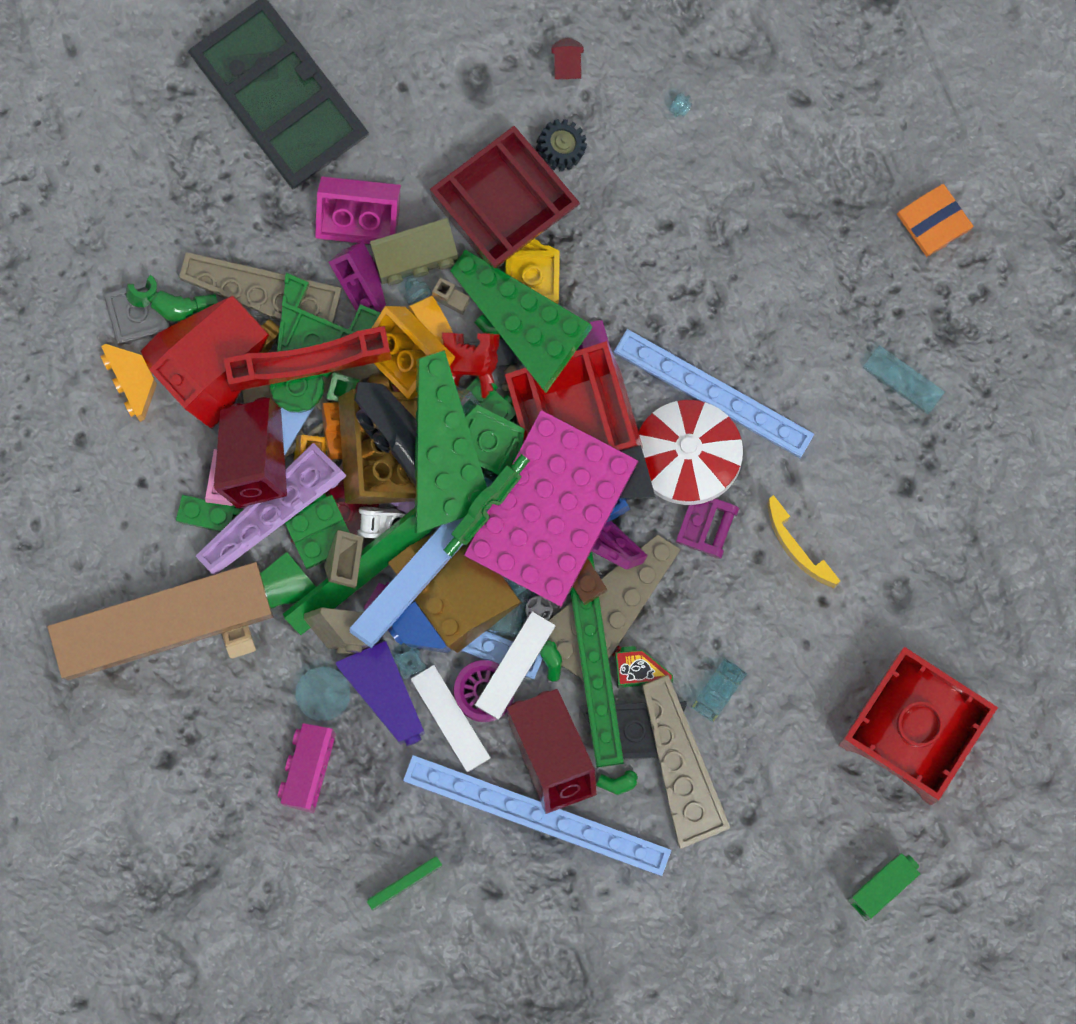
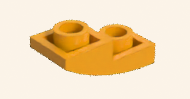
[408,296,453,344]

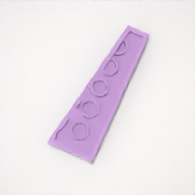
[196,443,346,575]

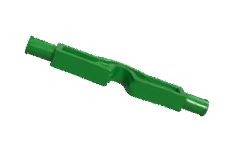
[443,454,530,557]

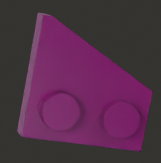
[592,521,648,570]

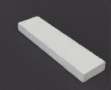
[475,612,556,720]
[411,665,491,773]

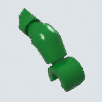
[126,275,218,322]

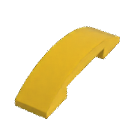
[767,495,840,588]

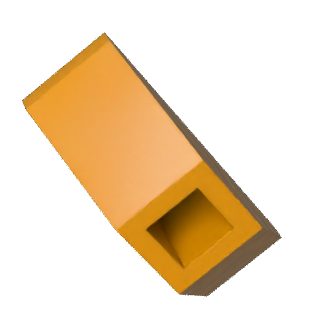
[100,344,157,422]

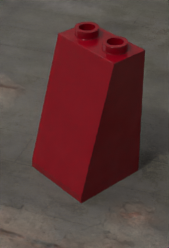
[214,397,287,508]
[506,689,597,814]

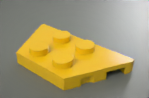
[506,239,560,304]

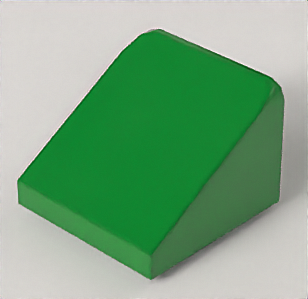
[326,372,360,402]

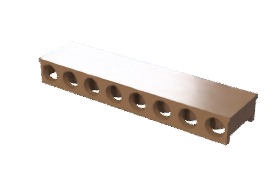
[47,562,274,681]

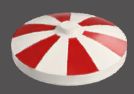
[639,400,743,505]

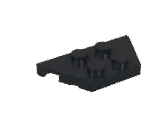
[581,701,687,759]

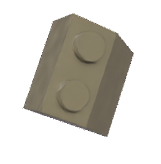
[304,608,369,655]

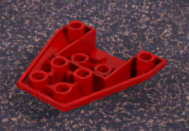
[141,295,269,429]

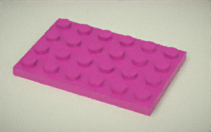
[464,410,639,607]

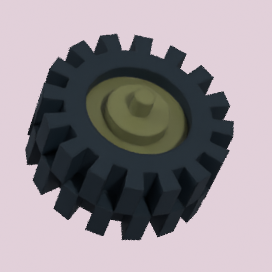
[536,119,587,171]

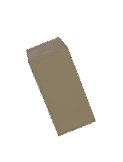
[432,277,470,315]

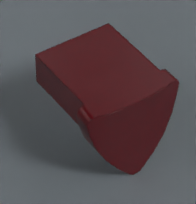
[551,38,584,79]

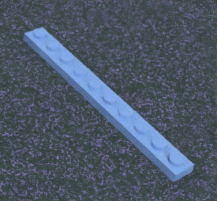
[403,755,671,877]

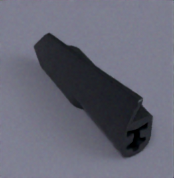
[354,382,417,487]

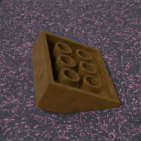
[338,389,417,504]
[388,532,522,653]

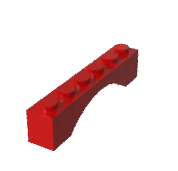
[223,326,392,392]

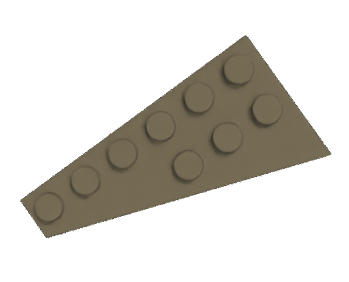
[547,535,681,681]

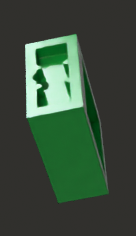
[847,853,920,921]

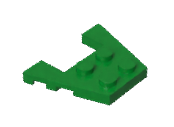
[277,273,381,379]
[465,404,525,476]

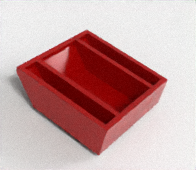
[505,341,643,451]

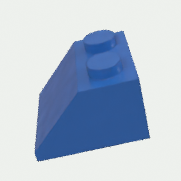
[388,601,451,653]

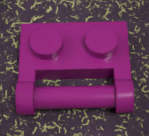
[676,498,740,559]

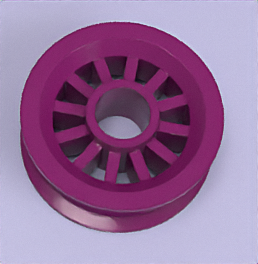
[454,660,514,722]

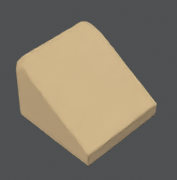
[222,625,256,658]

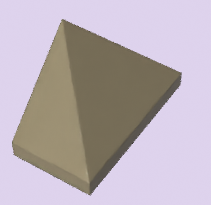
[324,530,364,588]

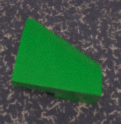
[260,552,315,609]

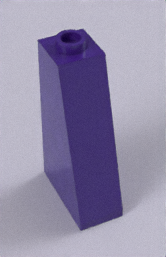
[335,641,425,746]

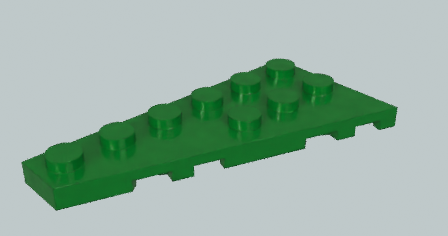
[450,249,593,393]
[415,350,492,533]

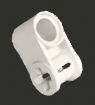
[357,507,406,538]

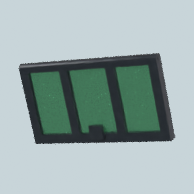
[188,0,369,190]

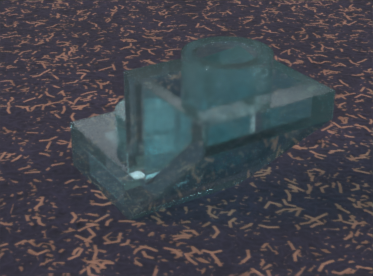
[691,659,747,722]

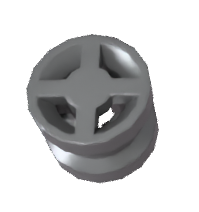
[526,596,553,621]

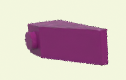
[329,241,386,313]

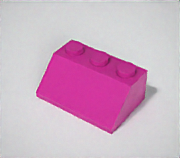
[315,176,401,244]
[278,723,336,814]

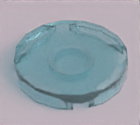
[296,667,350,721]

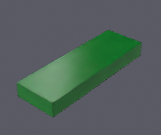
[367,857,443,911]

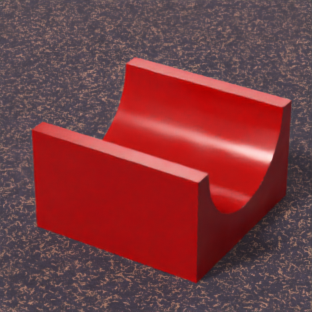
[839,647,998,805]

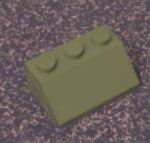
[370,218,458,285]

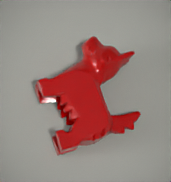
[442,333,500,399]

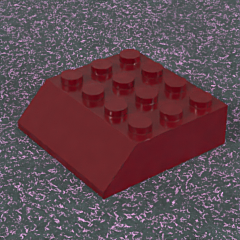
[430,125,580,268]

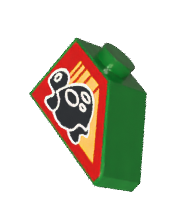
[615,646,673,688]

